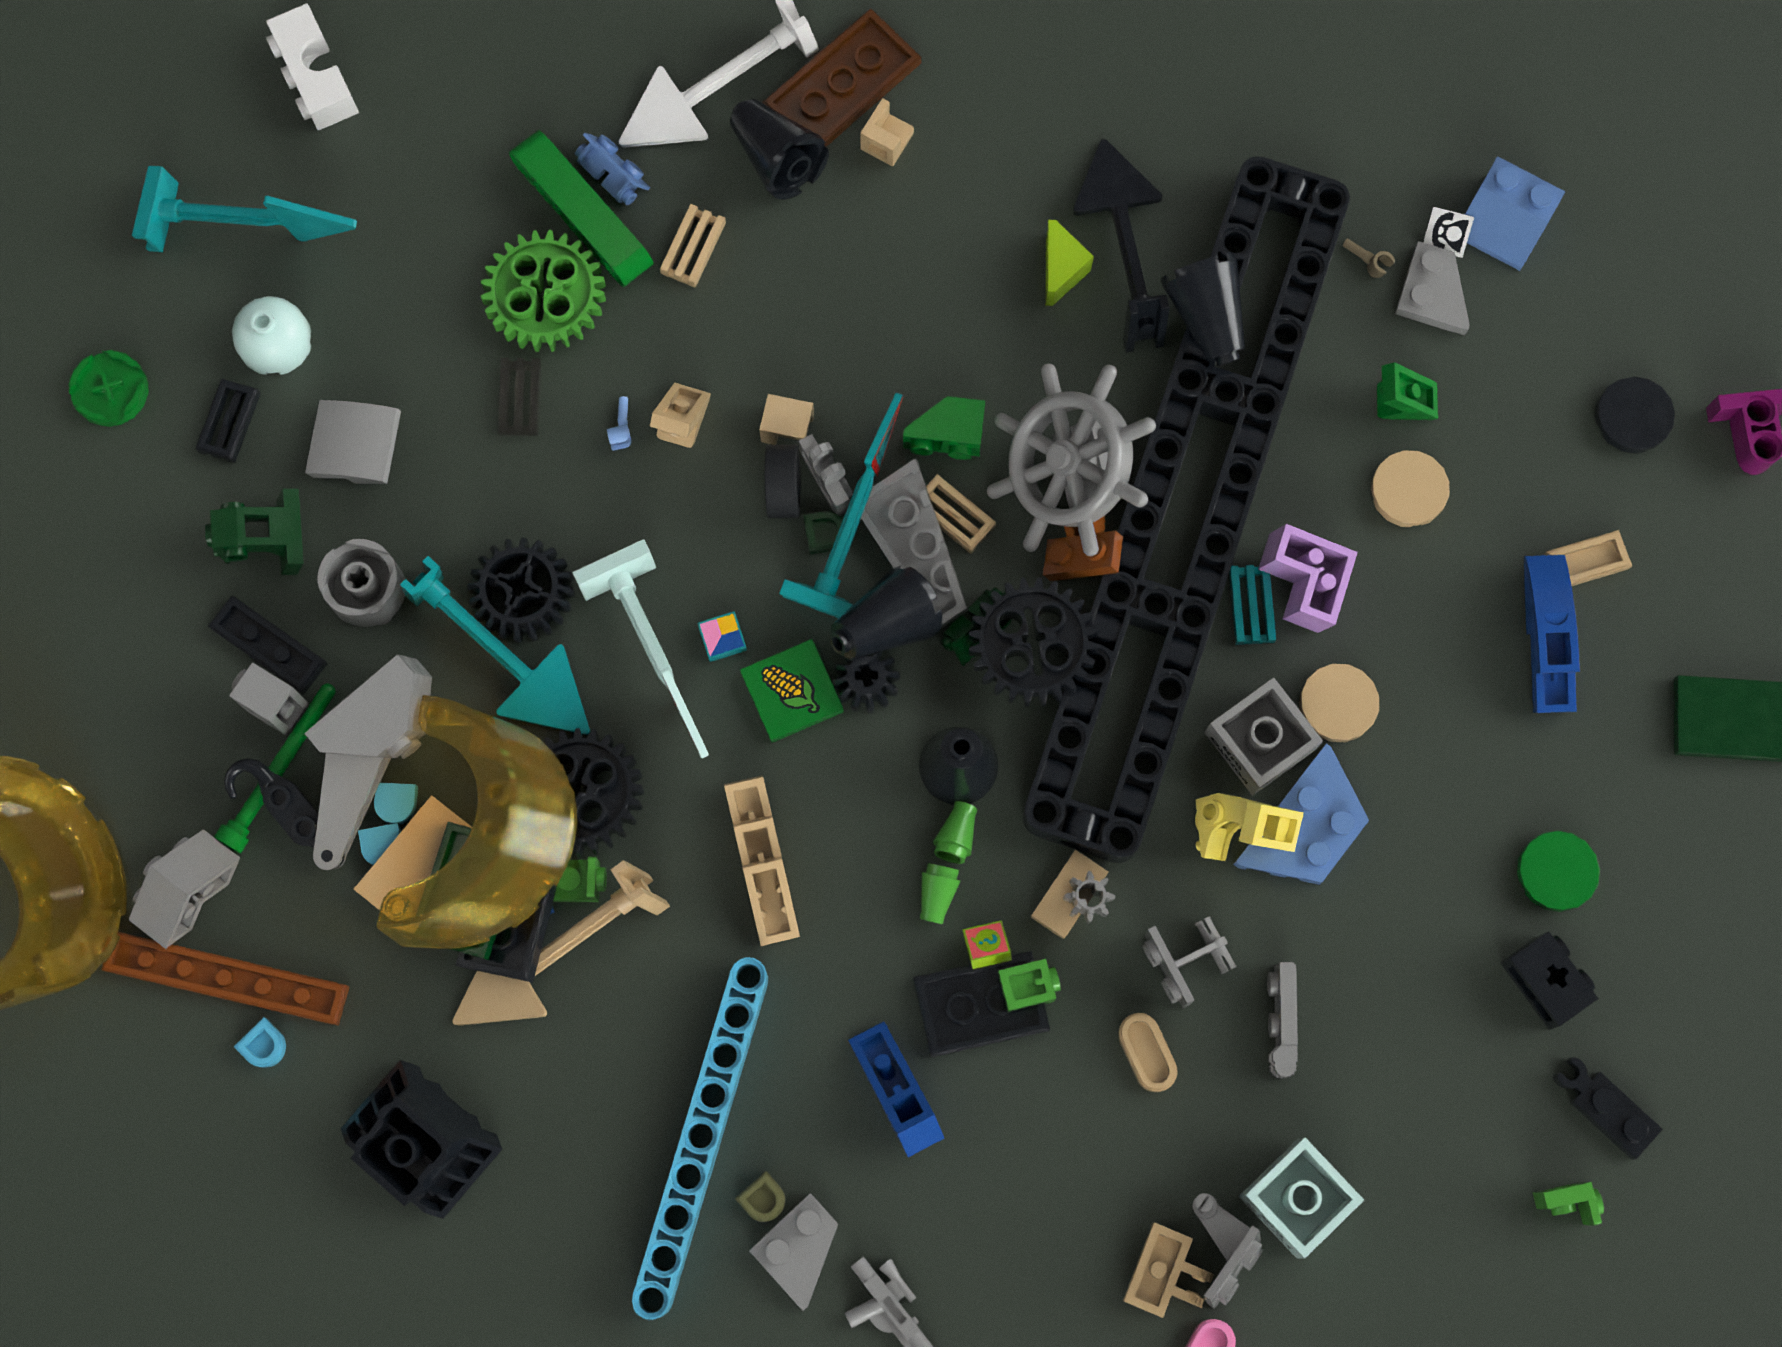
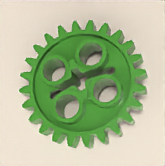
[481,230,606,352]

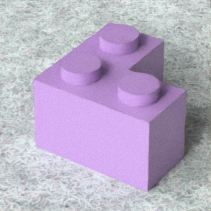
[1258,524,1358,633]

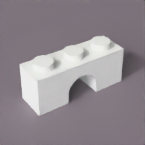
[266,3,359,131]

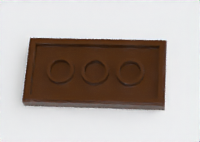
[762,8,922,147]

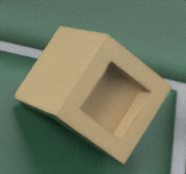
[860,98,914,167]
[759,394,814,445]

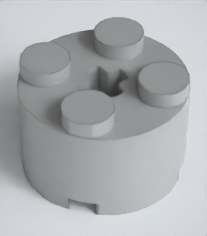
[317,539,405,627]

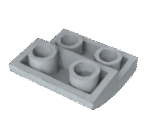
[305,400,401,484]

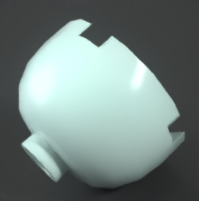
[231,296,312,375]

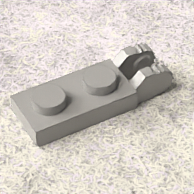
[1267,962,1298,1080]

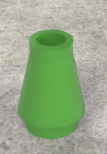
[933,801,977,864]
[920,863,961,924]

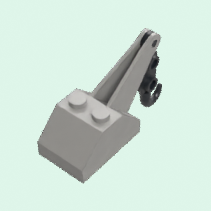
[224,654,432,870]

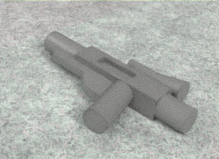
[845,1256,933,1347]

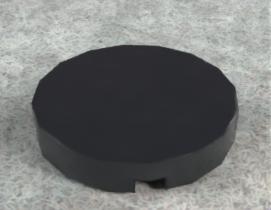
[1595,376,1675,454]

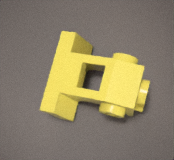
[1195,793,1303,861]

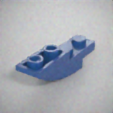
[1524,555,1580,713]

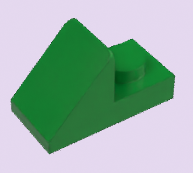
[1377,362,1438,420]

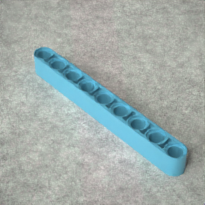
[632,957,768,1320]

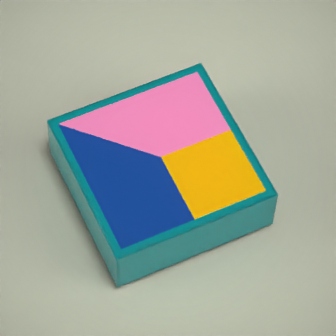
[697,611,747,662]

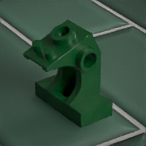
[205,489,304,575]

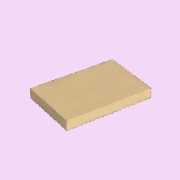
[354,795,472,935]

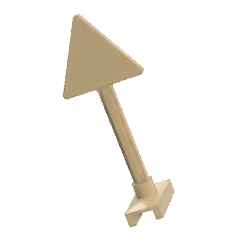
[452,860,670,1026]

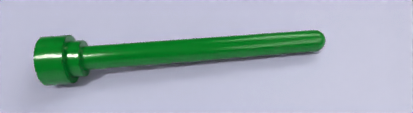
[213,683,336,854]

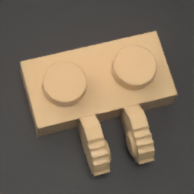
[1123,1222,1214,1318]

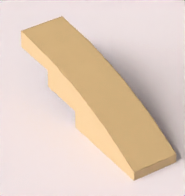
[724,775,800,946]

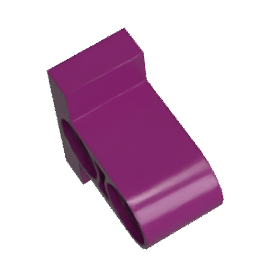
[1706,389,1782,475]

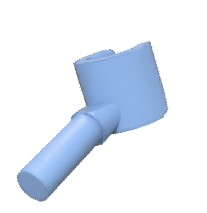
[607,396,632,451]

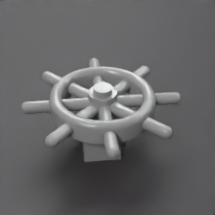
[987,363,1156,556]

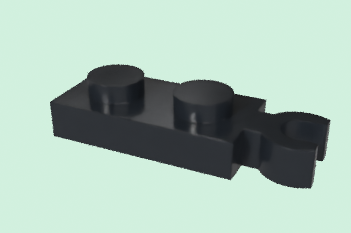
[1553,1057,1663,1160]

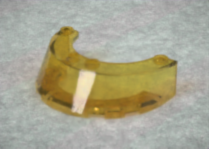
[377,695,577,949]
[0,756,127,1010]

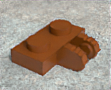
[1043,516,1123,581]

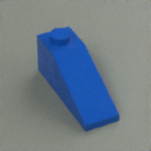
[848,1022,944,1157]

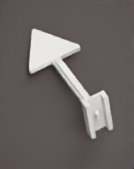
[619,0,820,148]

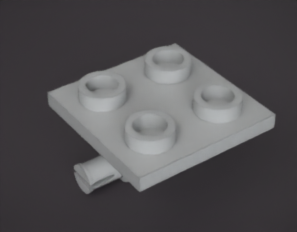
[1142,916,1237,1009]
[1193,1193,1263,1309]

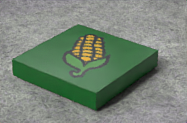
[740,639,844,743]

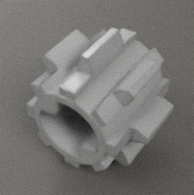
[1063,871,1115,924]

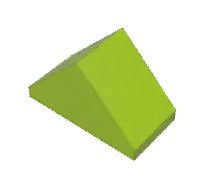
[1045,220,1094,306]

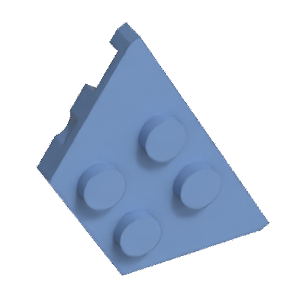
[1233,743,1369,885]

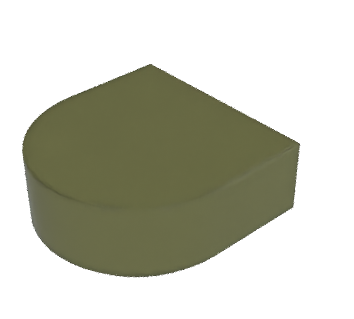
[735,1171,785,1222]

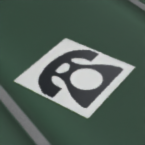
[1423,207,1474,258]

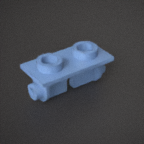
[575,133,650,205]

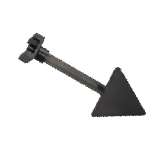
[1073,139,1170,353]

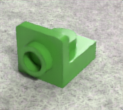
[552,857,607,902]
[998,959,1061,1012]
[1533,1182,1604,1226]

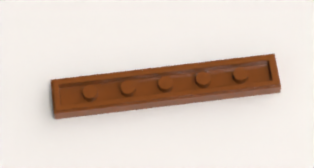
[101,931,350,1026]

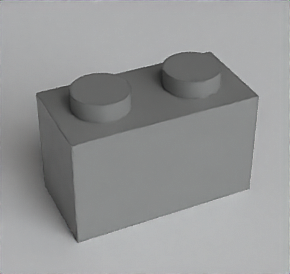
[229,662,310,737]

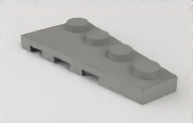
[861,459,968,628]

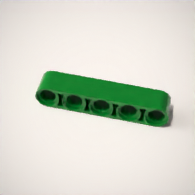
[508,130,654,287]

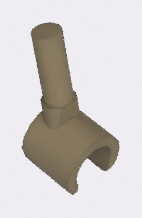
[1342,238,1395,278]

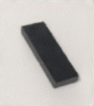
[208,595,328,695]

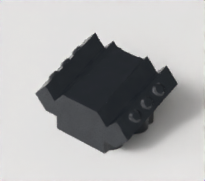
[341,1060,503,1219]

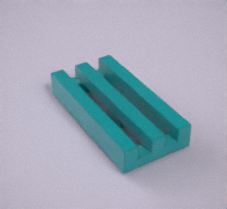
[1229,565,1276,645]

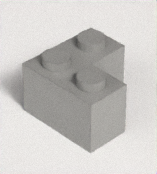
[129,829,240,949]

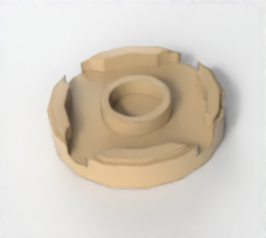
[1371,450,1449,527]
[1299,664,1379,743]

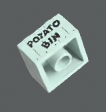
[1239,1137,1364,1259]

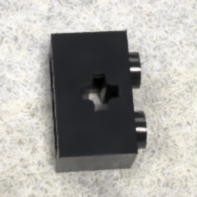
[1500,931,1599,1030]

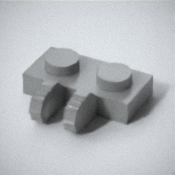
[798,434,853,516]

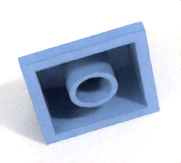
[1465,156,1565,271]

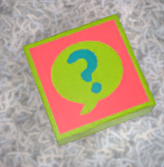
[963,920,1012,969]

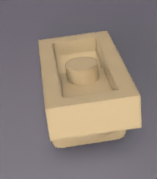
[650,383,711,448]

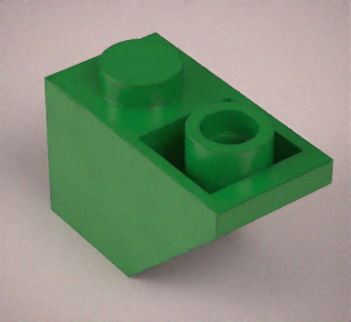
[903,396,985,460]

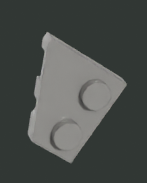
[1395,241,1470,336]
[749,1193,839,1311]

